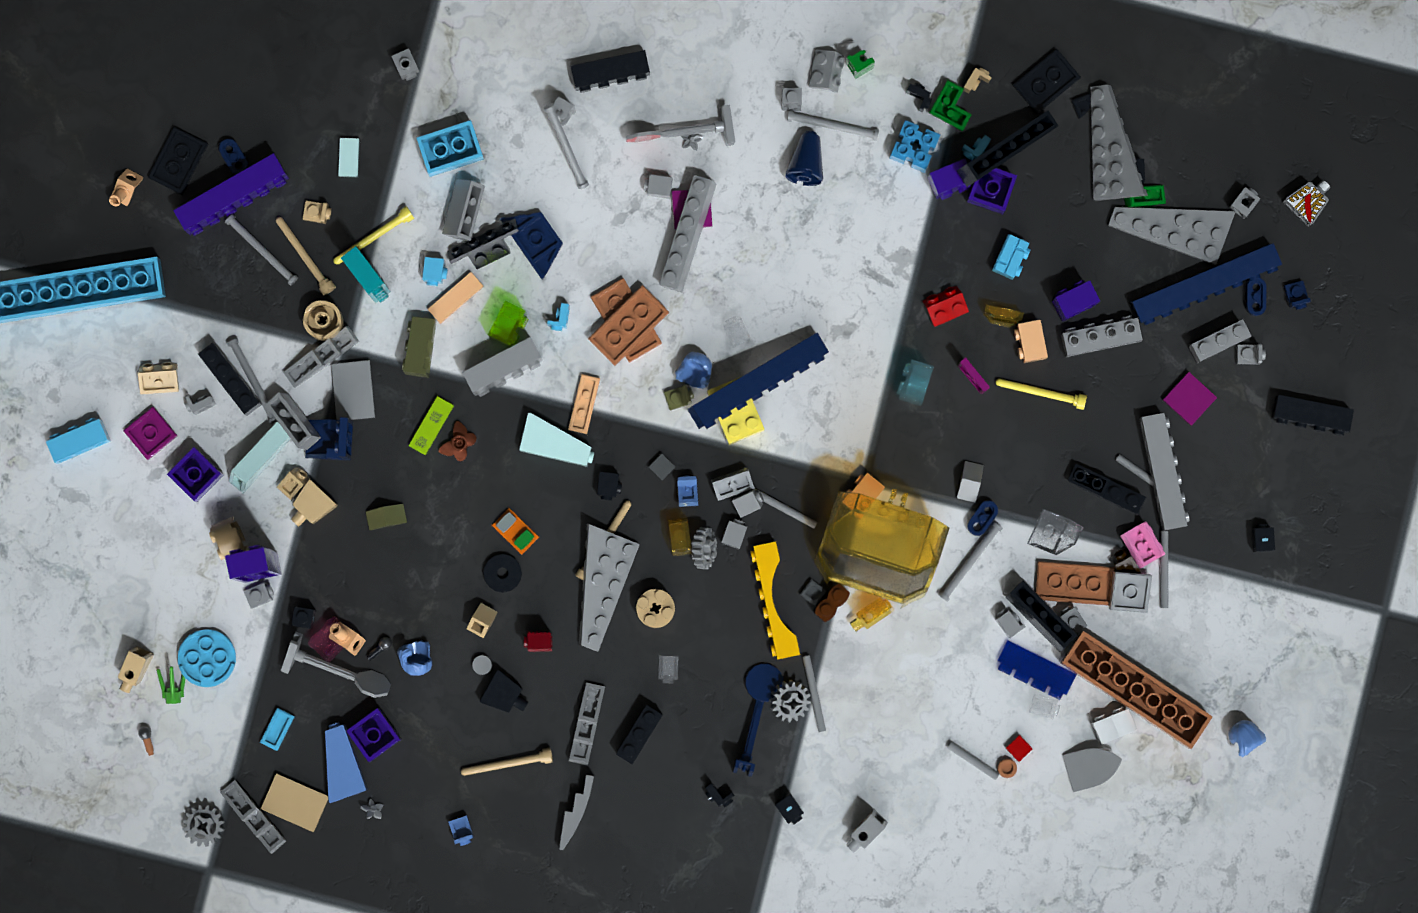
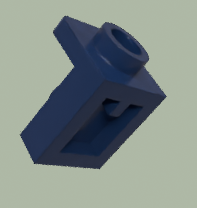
[1284,281,1311,310]

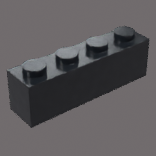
[571,50,650,93]
[198,342,262,416]
[1271,395,1354,436]
[1005,581,1078,652]

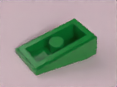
[1124,185,1166,208]

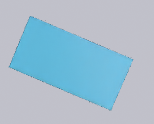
[260,708,295,751]

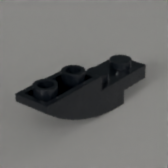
[1068,464,1146,515]

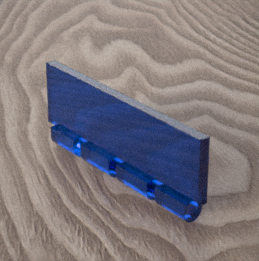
[997,640,1077,700]

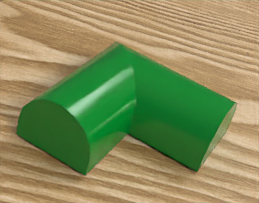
[929,80,972,132]

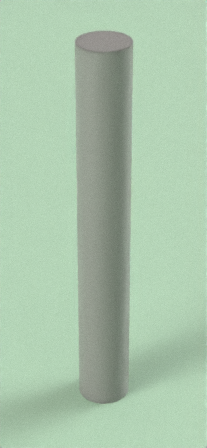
[1116,454,1155,486]
[947,742,999,780]

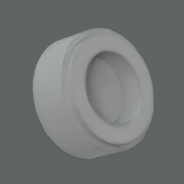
[472,655,492,675]

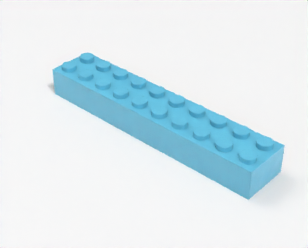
[0,257,166,323]

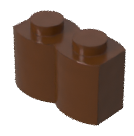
[814,584,850,623]

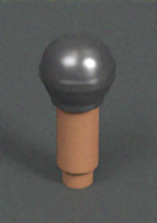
[138,726,154,756]

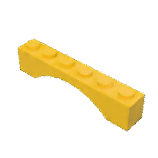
[750,542,800,660]

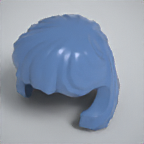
[675,352,712,389]
[397,640,432,676]
[1228,720,1266,757]

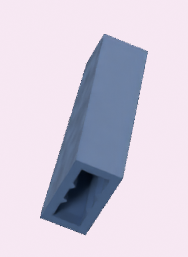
[325,722,368,803]

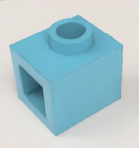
[422,257,448,286]

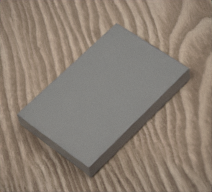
[331,360,375,420]

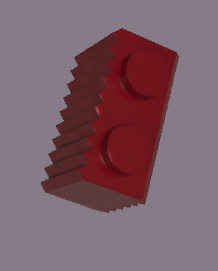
[524,632,552,652]

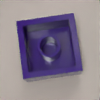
[927,159,972,200]
[967,168,1017,214]
[1052,280,1100,322]
[167,447,224,502]
[346,708,402,762]

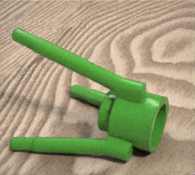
[157,666,186,704]

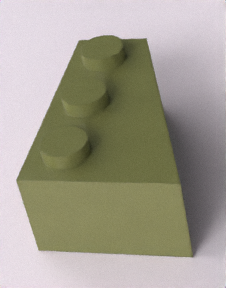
[402,316,437,378]

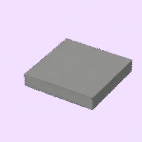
[1109,571,1152,613]

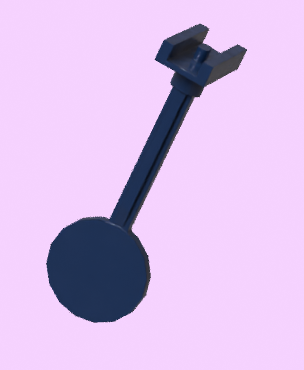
[733,664,784,777]

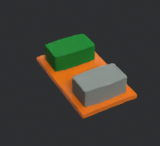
[492,508,539,555]

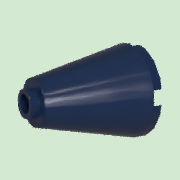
[785,131,823,186]

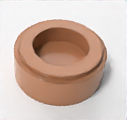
[997,759,1017,778]

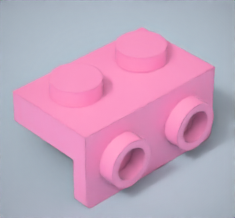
[1121,521,1165,569]

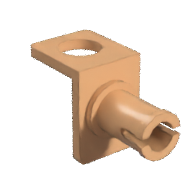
[109,169,143,206]
[329,622,366,656]

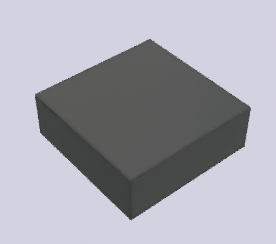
[649,454,675,481]
[800,580,827,606]

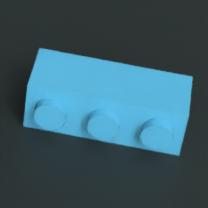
[46,418,111,464]

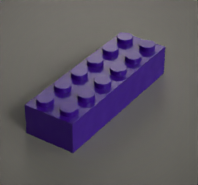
[173,153,289,236]
[225,545,282,583]

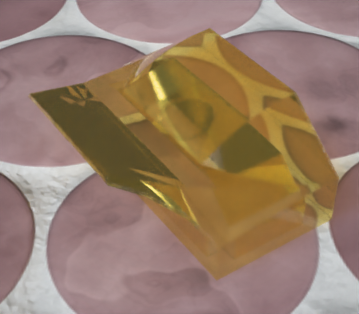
[983,305,1024,327]

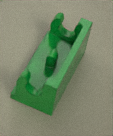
[846,50,875,79]

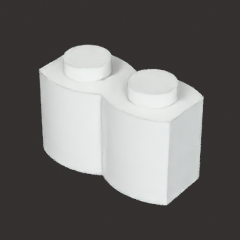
[1091,707,1137,745]

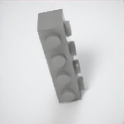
[1061,315,1143,357]

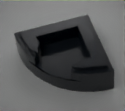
[1071,93,1091,119]

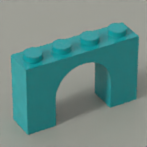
[341,246,391,303]

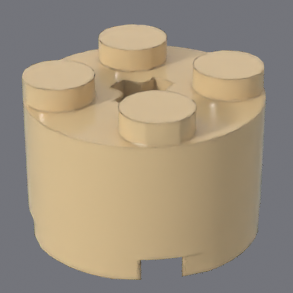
[303,301,344,341]
[209,516,248,560]
[636,589,675,628]

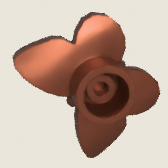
[439,421,477,461]

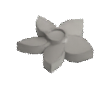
[681,134,703,151]
[360,799,383,819]

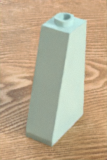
[519,413,594,467]
[229,422,290,494]

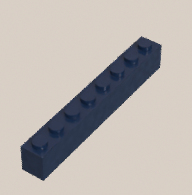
[1130,243,1282,325]
[687,332,829,429]

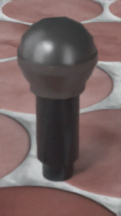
[366,637,392,660]

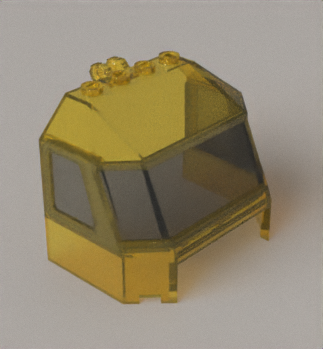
[815,489,949,609]

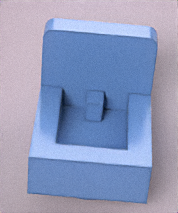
[677,475,698,507]
[448,815,474,846]

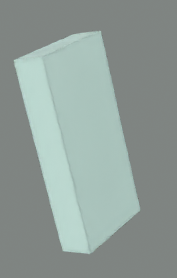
[338,138,359,177]

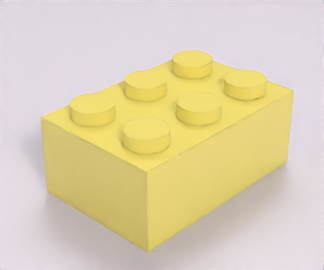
[707,376,765,445]

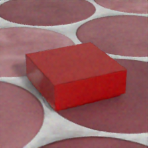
[1005,735,1032,762]

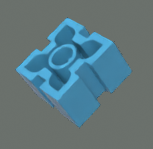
[890,120,940,173]

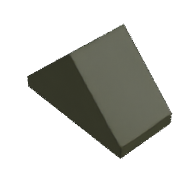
[366,504,407,531]

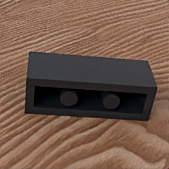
[616,705,663,765]

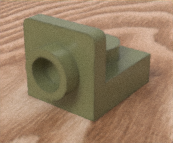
[664,384,694,411]

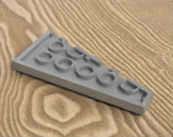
[1091,85,1148,201]
[1108,207,1236,265]
[579,524,640,652]

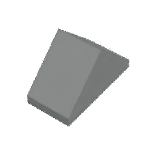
[957,461,984,503]

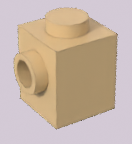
[467,603,498,638]

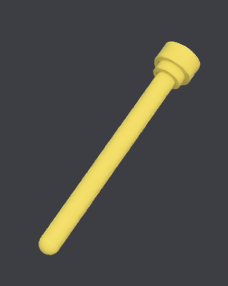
[333,206,415,265]
[995,379,1087,410]

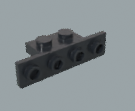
[448,219,519,269]

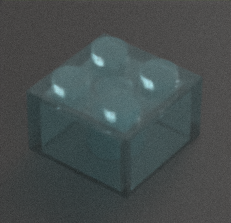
[896,360,934,406]

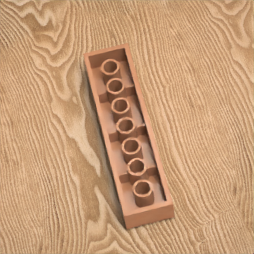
[1060,631,1212,749]

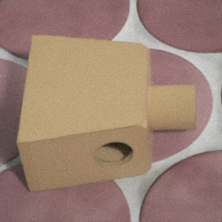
[291,479,338,527]
[118,646,154,693]

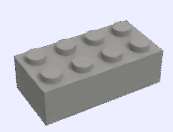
[462,337,543,397]

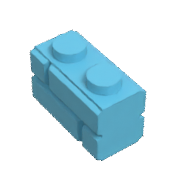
[992,234,1031,280]

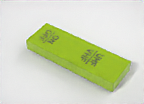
[409,396,454,456]

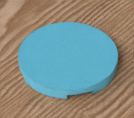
[178,629,236,687]

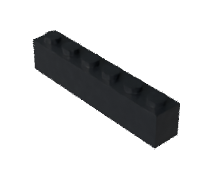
[957,110,1059,187]

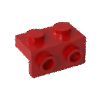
[922,286,969,327]

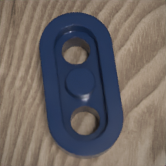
[219,139,249,175]
[1246,278,1267,316]
[967,501,998,536]

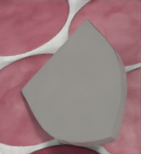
[1063,748,1122,792]

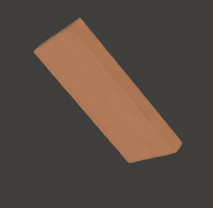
[590,278,662,363]
[588,285,669,366]
[1035,561,1115,606]

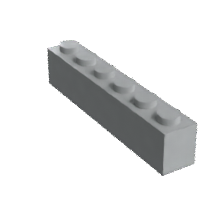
[659,175,716,293]
[1139,413,1189,531]

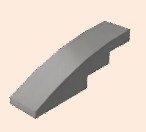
[283,326,359,388]
[569,683,605,765]
[559,775,594,850]
[220,780,286,854]

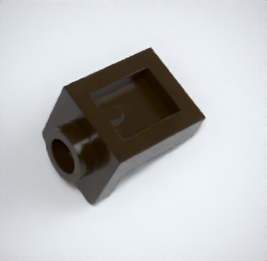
[1111,548,1141,573]

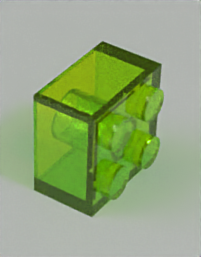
[488,301,529,348]

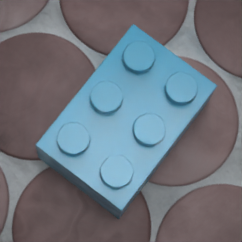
[417,120,484,177]

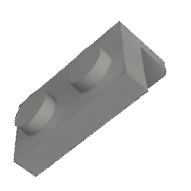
[809,50,844,92]

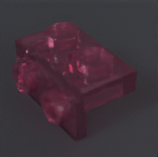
[308,616,344,663]

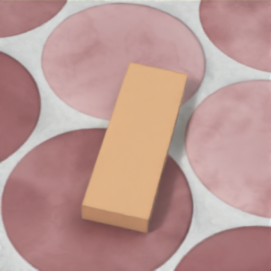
[428,272,484,324]
[568,374,600,434]

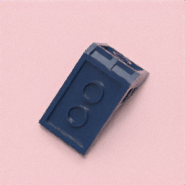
[305,417,353,460]

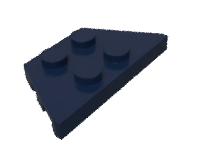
[500,212,563,280]

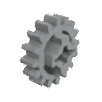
[691,527,717,569]
[769,680,811,723]
[182,805,225,847]

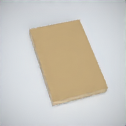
[261,774,328,832]

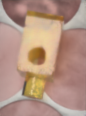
[668,518,692,556]
[850,595,895,632]

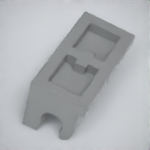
[547,96,576,126]
[711,468,754,501]

